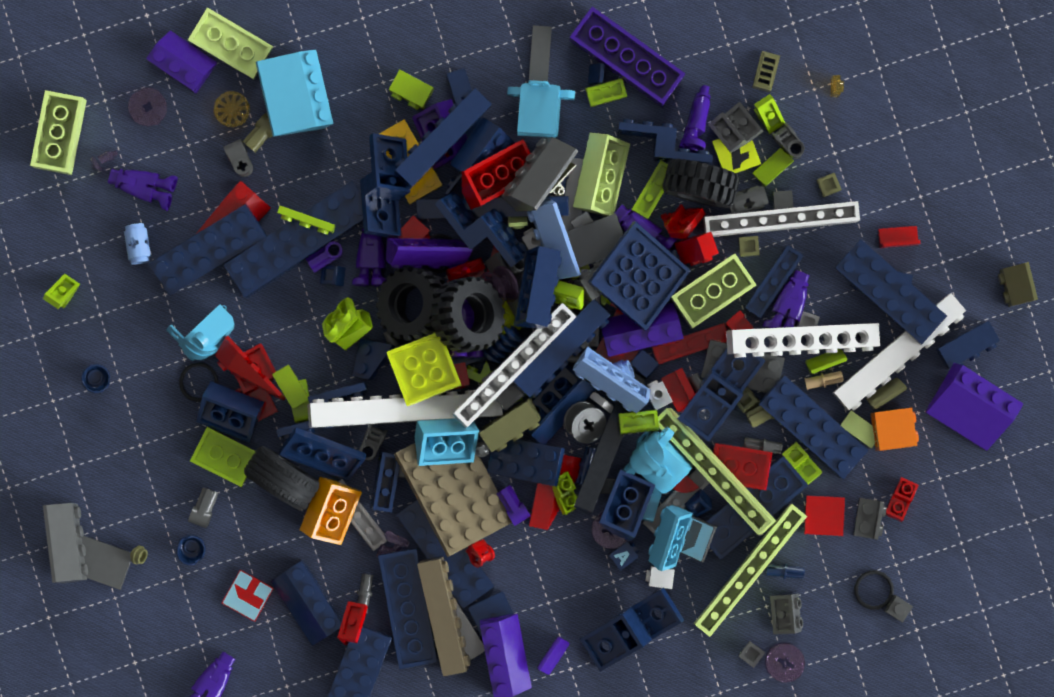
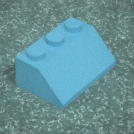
[415,418,479,466]
[648,505,693,571]

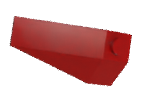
[196,181,271,234]
[215,336,286,401]
[529,455,581,530]

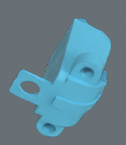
[507,80,575,138]
[166,305,235,361]
[623,427,693,494]

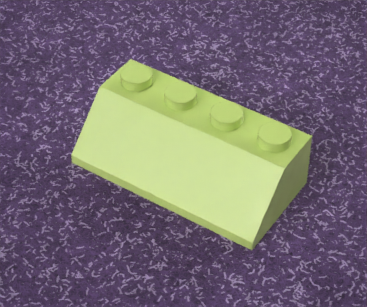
[573,133,630,216]

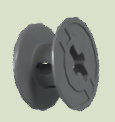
[564,401,606,444]

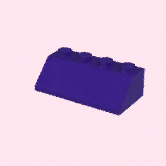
[386,238,472,269]
[601,302,684,358]
[480,613,532,697]

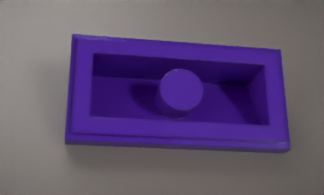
[537,636,570,675]

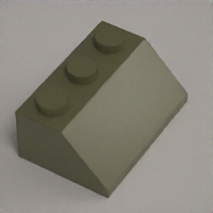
[479,397,541,452]

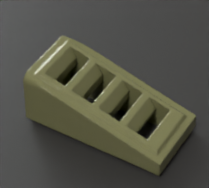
[752,51,780,93]

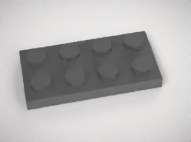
[701,339,785,393]

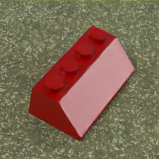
[462,139,531,209]

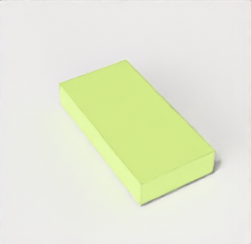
[841,411,877,448]

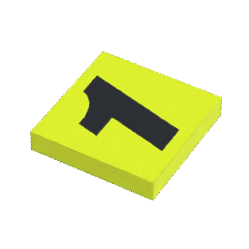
[712,139,761,173]

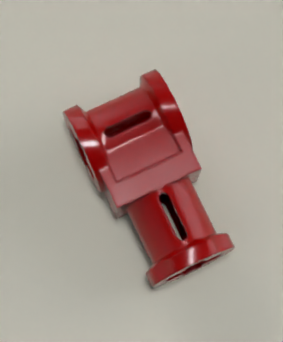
[466,539,495,568]

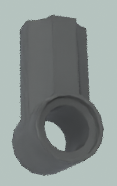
[188,487,219,529]

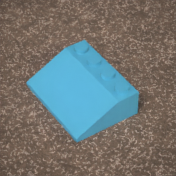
[256,50,333,137]

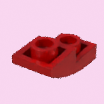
[886,477,919,522]

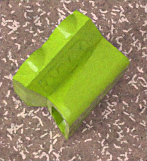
[322,297,373,350]

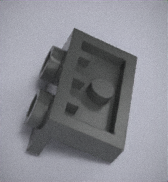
[853,498,887,540]
[770,593,803,635]

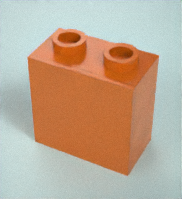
[870,408,919,451]

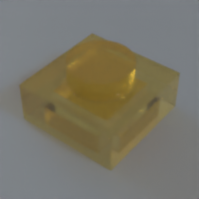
[831,75,844,97]

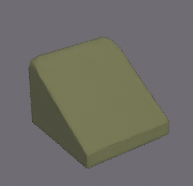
[737,386,760,413]

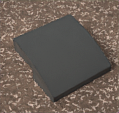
[708,102,764,153]

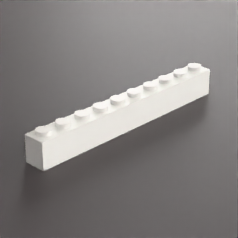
[308,390,503,428]

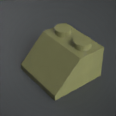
[998,262,1038,307]

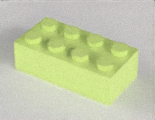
[30,90,87,175]
[670,254,756,329]

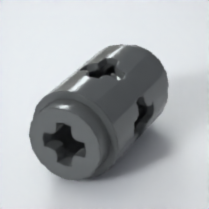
[729,185,769,214]

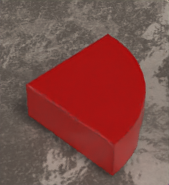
[673,475,699,493]

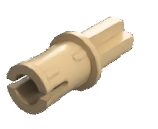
[804,371,844,390]

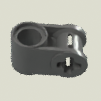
[771,122,805,160]
[223,139,253,177]
[359,424,388,461]

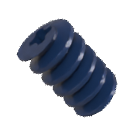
[482,325,525,366]

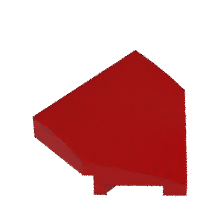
[661,204,705,239]
[446,257,485,281]

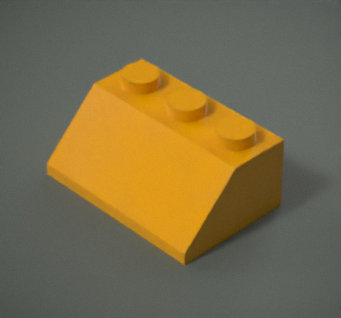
[299,477,362,545]

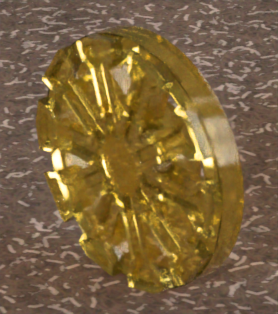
[214,91,250,127]

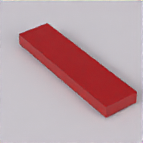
[651,323,727,364]

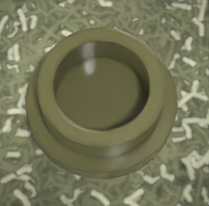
[130,545,148,564]

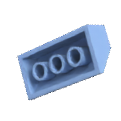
[527,198,581,280]
[573,346,651,413]

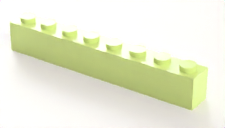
[658,408,776,535]
[694,504,807,637]

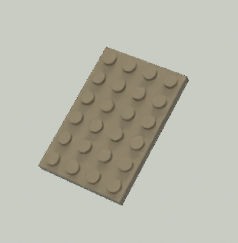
[394,443,512,557]

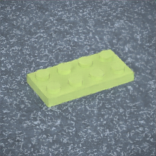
[188,7,273,80]

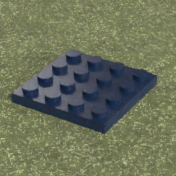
[588,222,691,331]

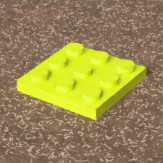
[386,333,462,407]

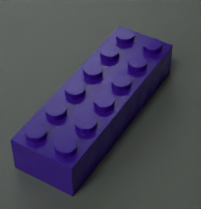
[569,6,686,107]

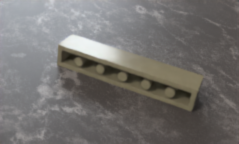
[417,556,470,676]

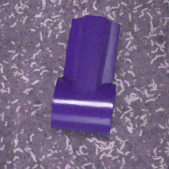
[306,241,344,273]
[496,485,531,526]

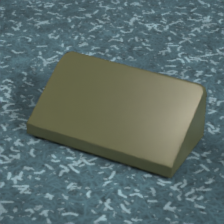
[866,378,907,410]

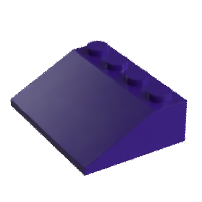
[925,363,1023,451]

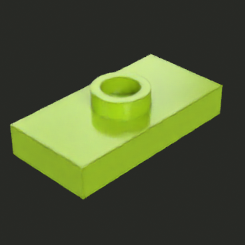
[585,78,627,107]
[619,410,659,434]

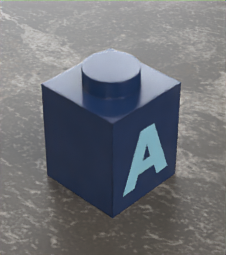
[608,541,639,571]

